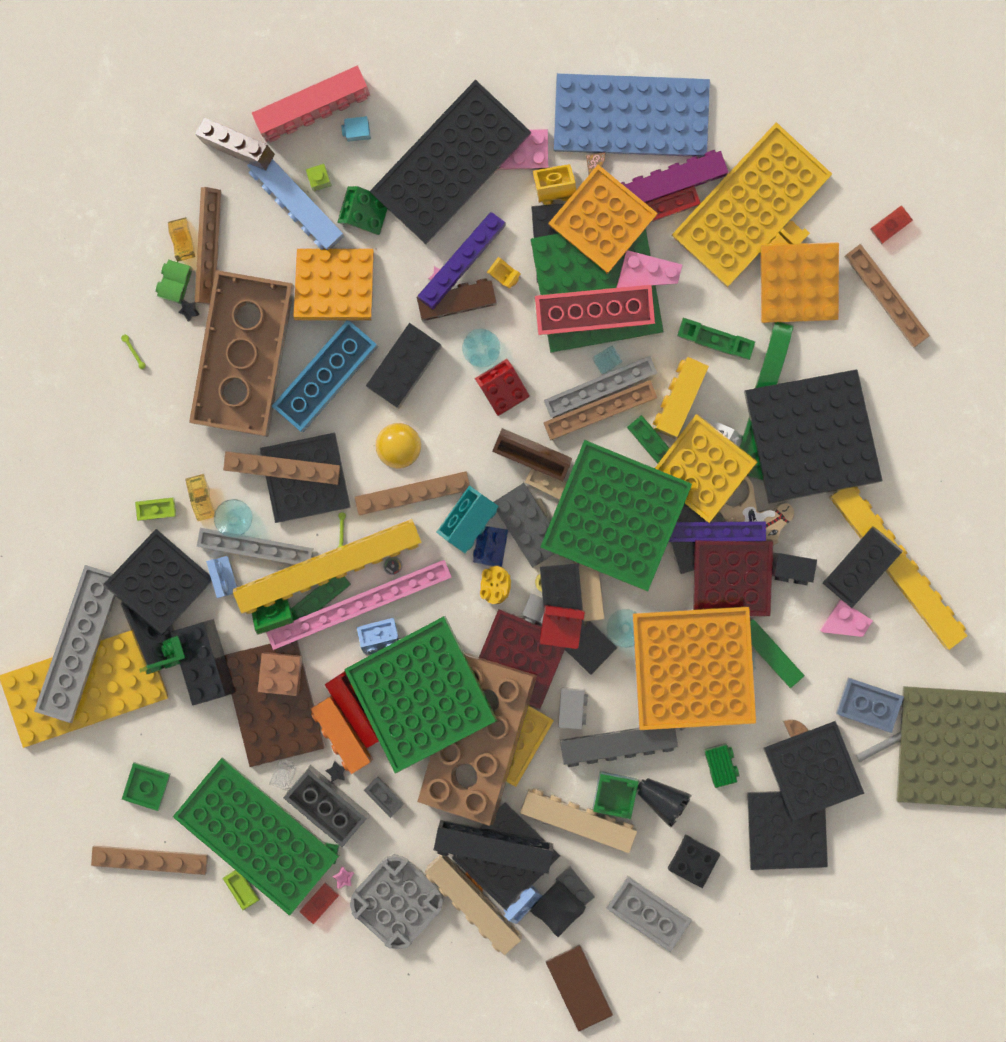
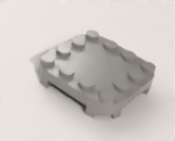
[350,854,443,949]

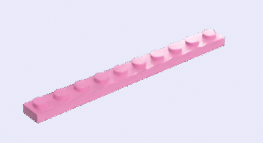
[266,560,452,650]

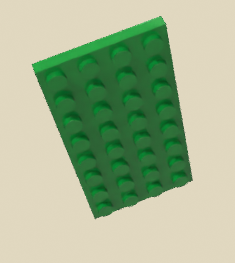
[173,757,340,916]

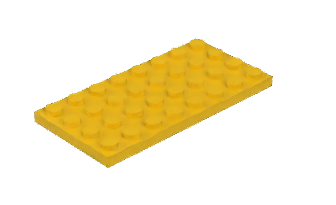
[671,122,832,287]
[0,630,169,748]

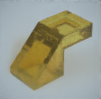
[168,217,195,262]
[185,474,216,521]

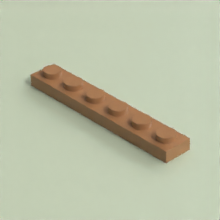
[195,187,221,304]
[844,244,930,348]
[543,380,657,441]
[223,451,340,485]
[355,471,470,516]
[91,846,208,875]

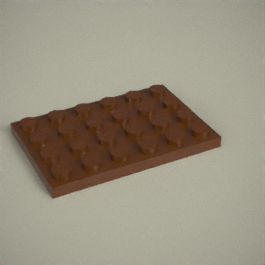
[225,640,325,767]

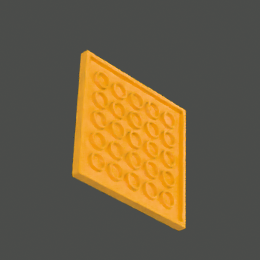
[632,607,756,730]

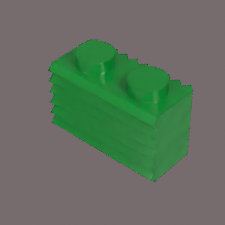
[704,743,740,788]

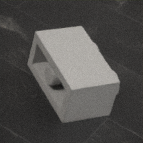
[558,688,588,729]

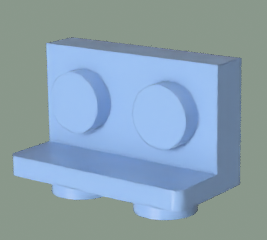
[206,556,237,598]
[357,618,399,655]
[504,885,542,924]

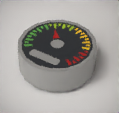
[383,557,403,575]

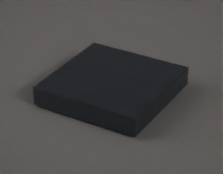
[565,621,618,675]

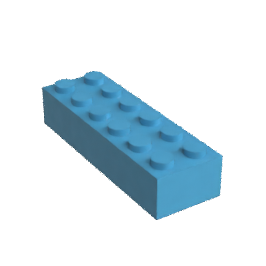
[272,320,378,433]

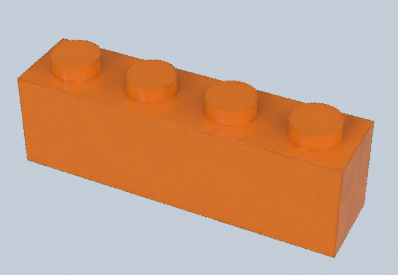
[311,695,373,774]

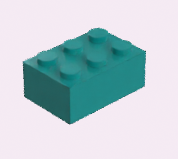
[436,486,499,553]

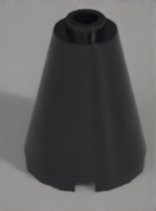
[637,778,692,828]

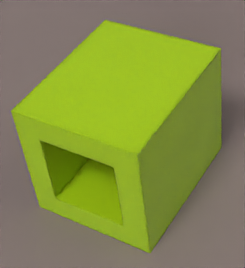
[306,164,332,192]

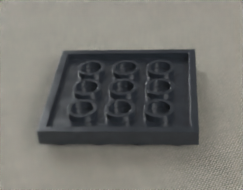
[260,433,351,523]
[103,529,212,636]
[763,721,865,821]
[747,791,828,870]
[452,802,560,911]

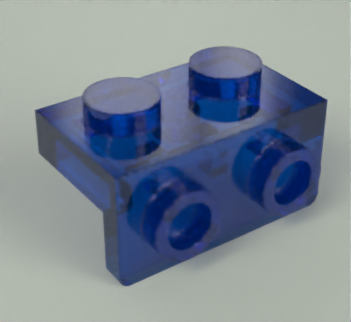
[473,526,508,567]

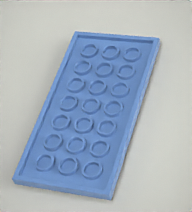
[554,73,710,157]

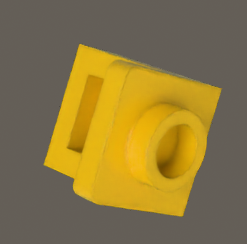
[487,257,521,289]

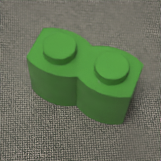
[156,259,193,304]

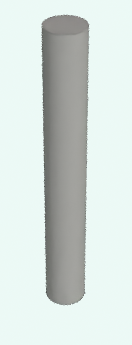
[856,732,901,762]

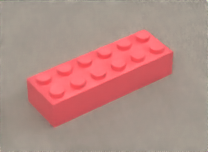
[252,65,370,142]
[534,285,655,335]

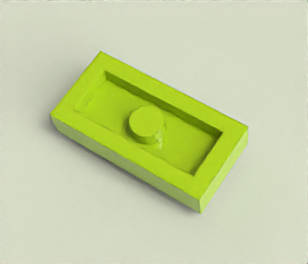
[135,497,176,521]

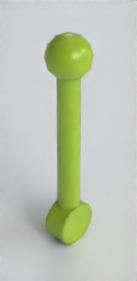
[121,334,146,369]
[338,512,346,547]

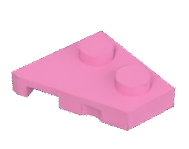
[820,600,873,637]

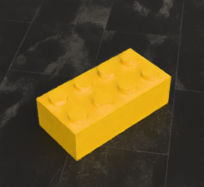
[652,357,709,439]

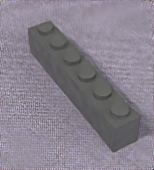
[560,728,678,767]

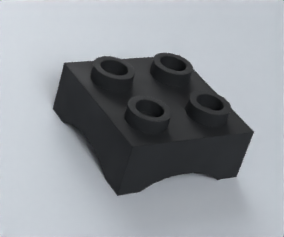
[668,834,721,889]
[530,881,586,937]

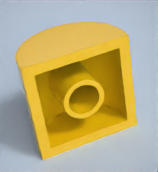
[533,164,576,205]

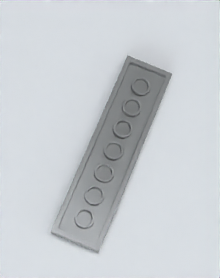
[34,565,116,723]

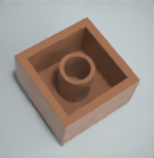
[258,652,303,696]

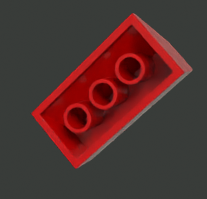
[324,671,379,749]

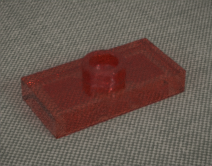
[870,205,913,244]
[299,882,339,924]

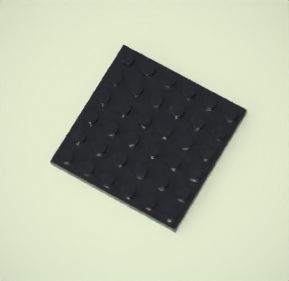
[744,369,883,504]

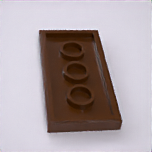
[545,945,613,1032]

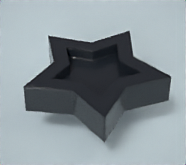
[178,300,200,322]
[325,761,345,782]

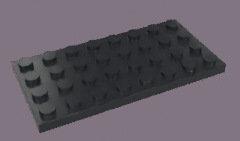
[370,79,532,245]

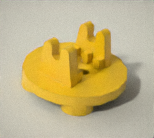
[480,566,511,604]

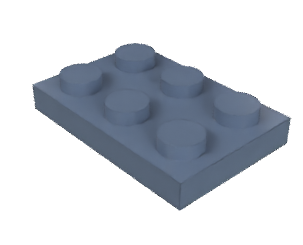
[836,677,904,733]

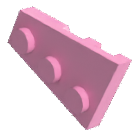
[617,250,682,288]

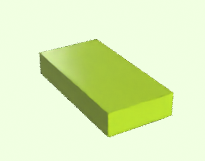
[222,870,260,910]

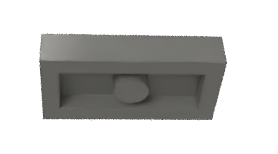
[364,776,405,818]
[556,866,595,905]

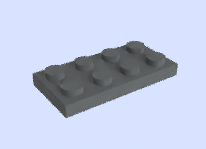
[494,483,555,568]

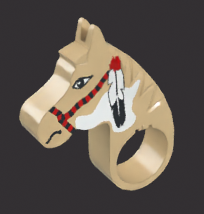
[719,477,794,546]

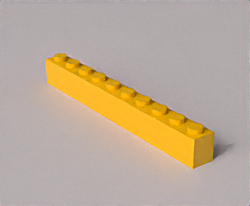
[829,487,967,650]
[233,519,422,614]

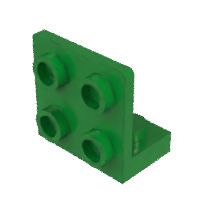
[337,186,387,235]
[139,636,185,675]

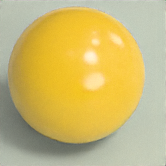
[375,423,421,469]

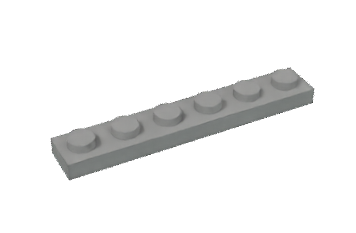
[544,356,657,418]
[197,528,314,565]

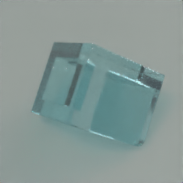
[592,345,623,374]

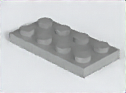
[606,876,692,952]

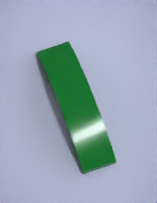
[677,317,756,360]
[755,322,793,388]

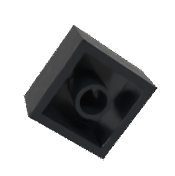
[772,553,817,586]

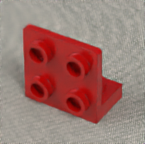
[474,359,530,416]
[540,605,585,649]

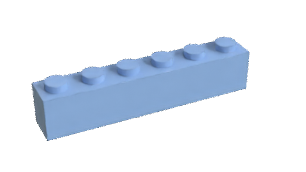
[247,159,344,250]

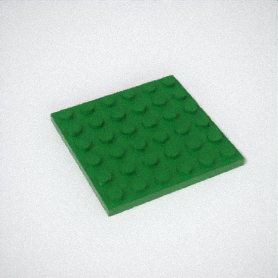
[530,229,664,353]
[540,440,692,591]
[344,616,498,774]

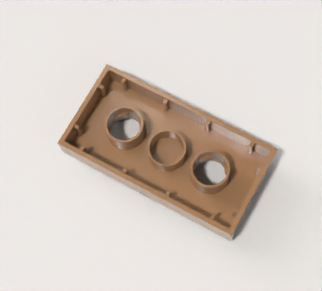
[189,270,295,437]
[417,653,537,826]

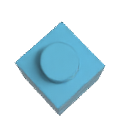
[341,116,371,142]

